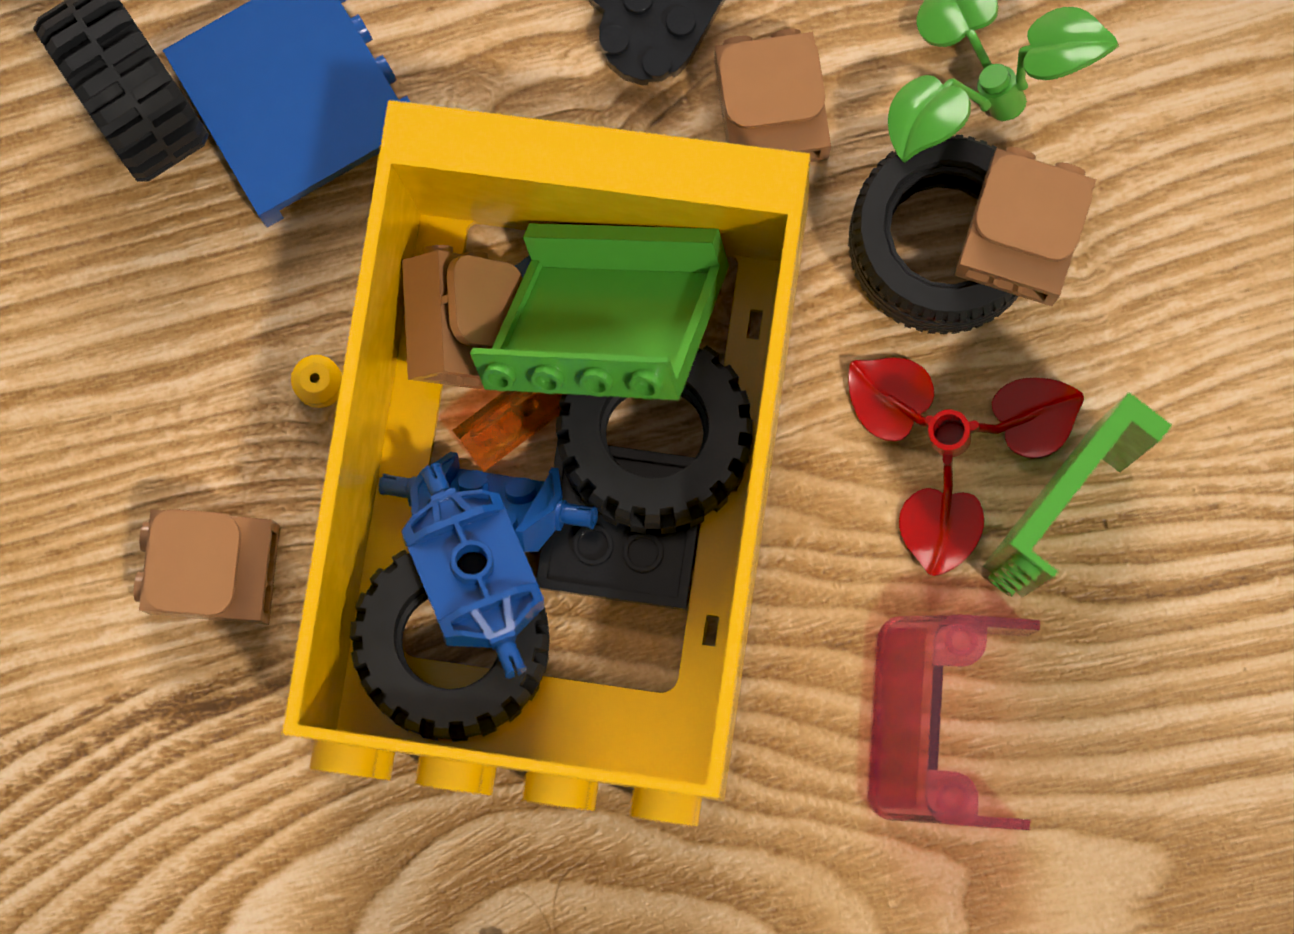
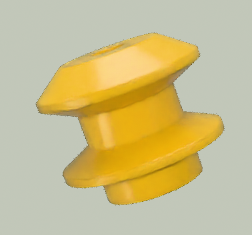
[291,355,342,408]

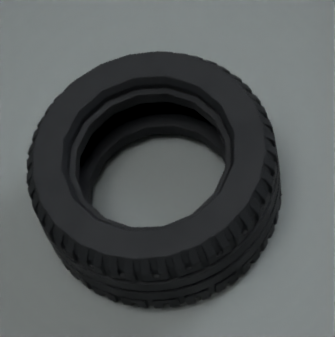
[848,134,1019,334]

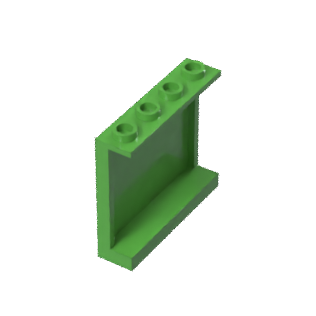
[470,223,729,400]
[983,392,1172,597]

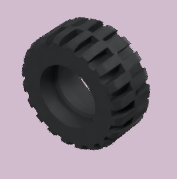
[33,0,209,182]
[556,345,753,534]
[350,549,550,742]

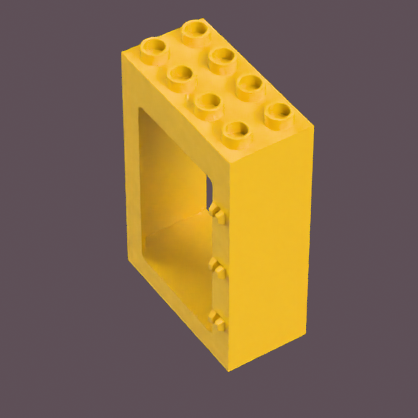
[282,100,810,826]

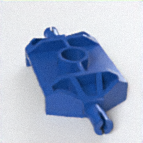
[379,452,598,552]
[401,463,544,678]

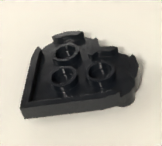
[589,0,725,86]

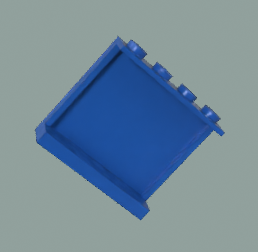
[163,0,411,228]

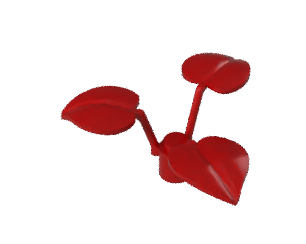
[848,357,1084,576]

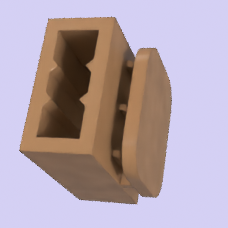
[714,29,831,162]
[954,147,1096,307]
[402,245,523,389]
[133,509,280,625]

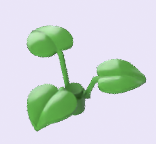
[888,0,1119,163]

